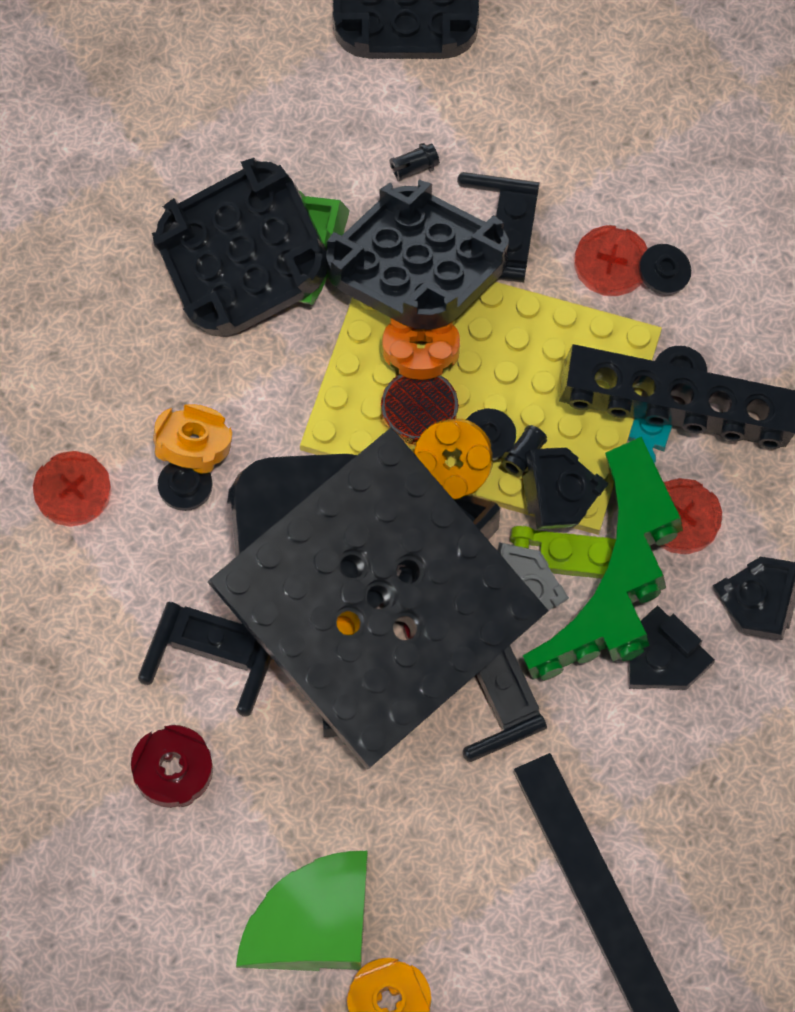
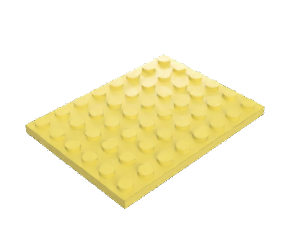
[300,282,662,535]

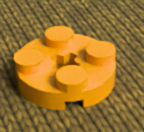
[153,404,232,473]
[415,418,493,499]
[347,957,431,1012]

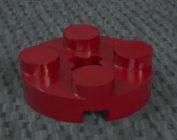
[131,725,213,808]

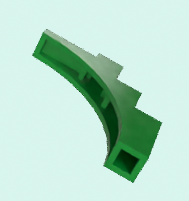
[522,437,683,680]

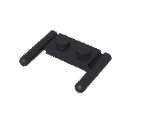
[457,172,540,283]
[138,602,272,716]
[463,645,547,762]

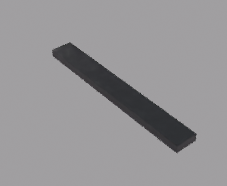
[513,753,680,1012]

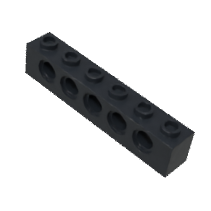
[559,344,795,449]

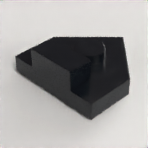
[523,447,609,529]
[713,556,795,640]
[629,605,715,690]

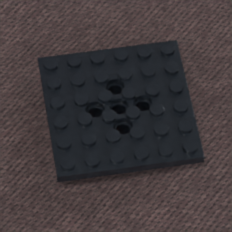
[207,427,549,769]

